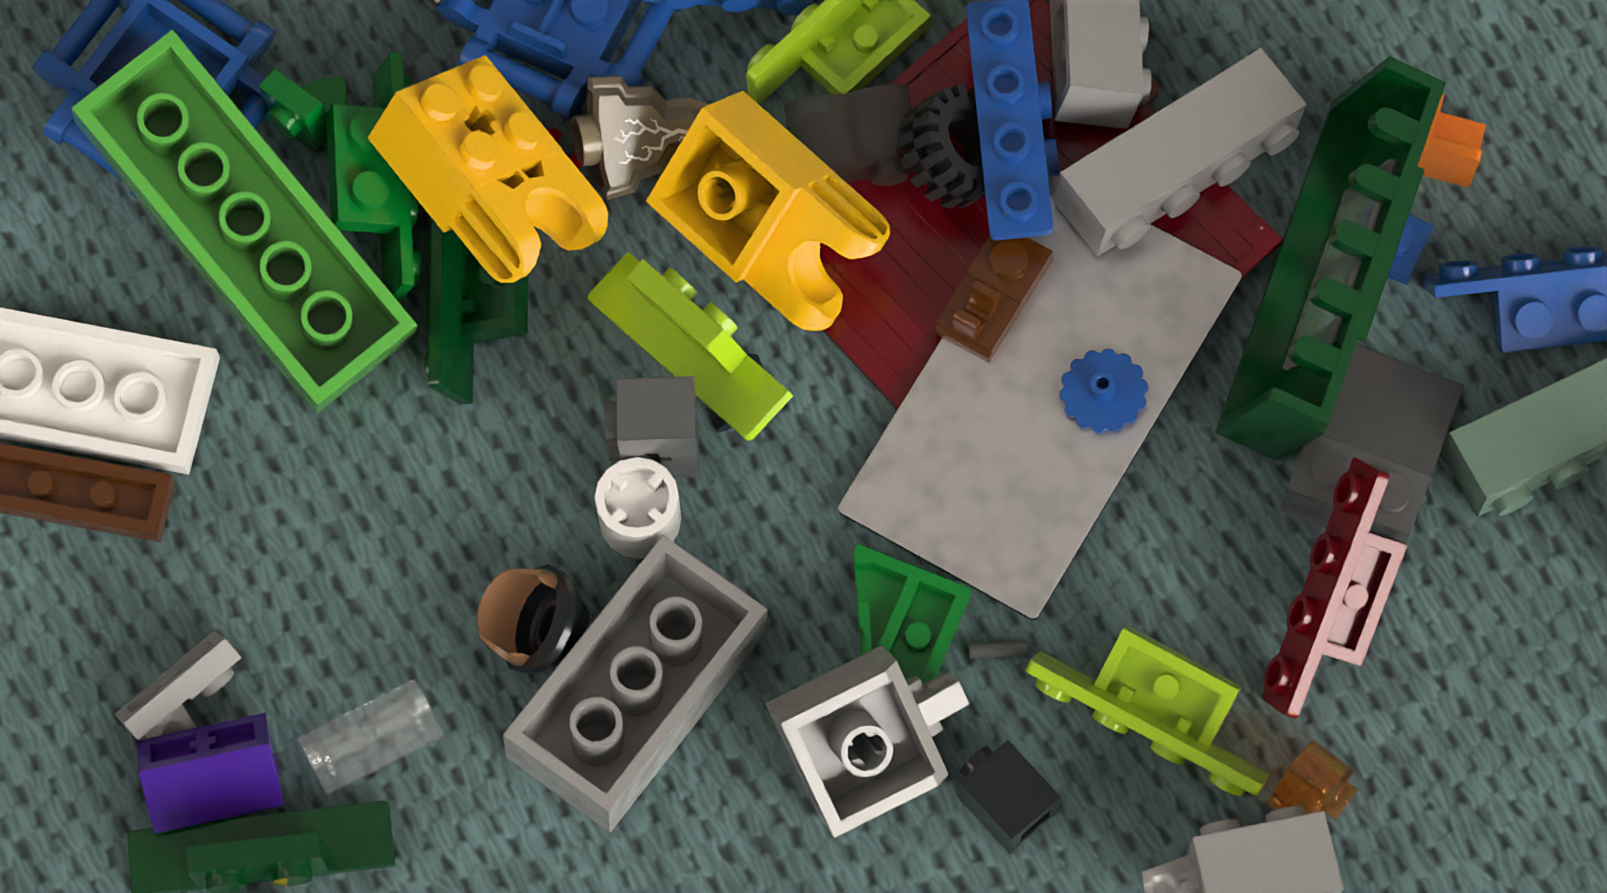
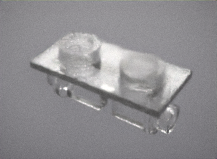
[298,679,444,795]

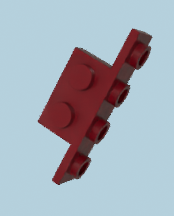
[1261,457,1408,718]

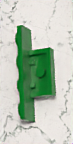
[326,52,421,303]

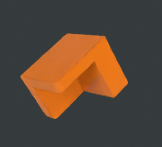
[1418,93,1487,188]

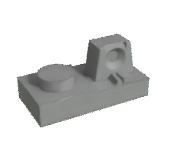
[114,631,242,740]

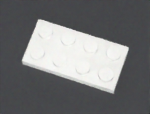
[0,308,220,475]

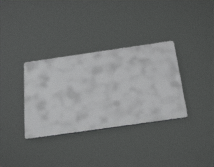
[838,176,1242,621]

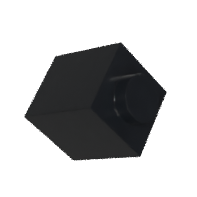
[957,740,1061,854]

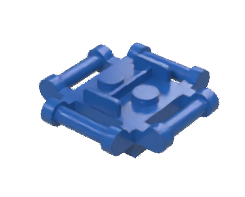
[32,0,276,200]
[436,0,682,119]

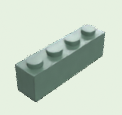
[1441,358,1607,517]

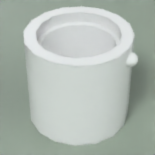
[595,457,682,559]

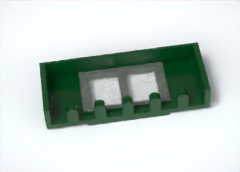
[1215,56,1446,461]

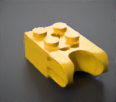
[368,55,608,283]
[646,91,890,331]

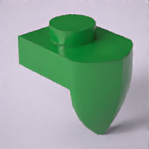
[258,69,347,150]

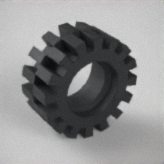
[897,84,985,208]

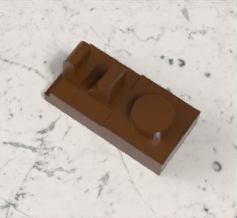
[934,235,1053,363]

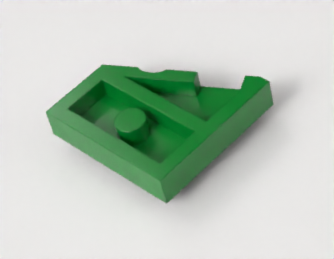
[854,543,972,684]

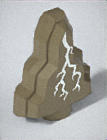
[571,75,709,200]

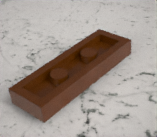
[0,443,176,542]

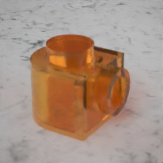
[1267,739,1359,821]

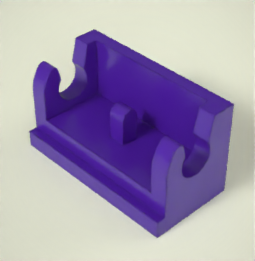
[137,713,284,834]

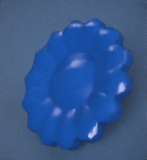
[1059,349,1148,435]

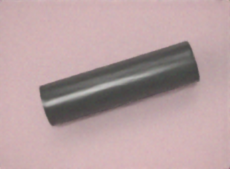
[969,640,1028,659]

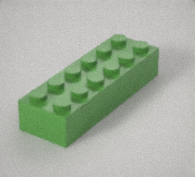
[71,29,417,414]

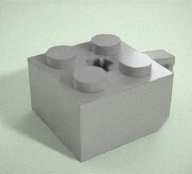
[765,645,969,838]
[1140,806,1343,893]

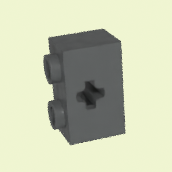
[604,376,700,478]

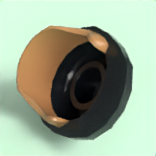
[477,564,590,674]

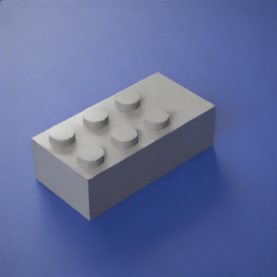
[503,535,768,833]

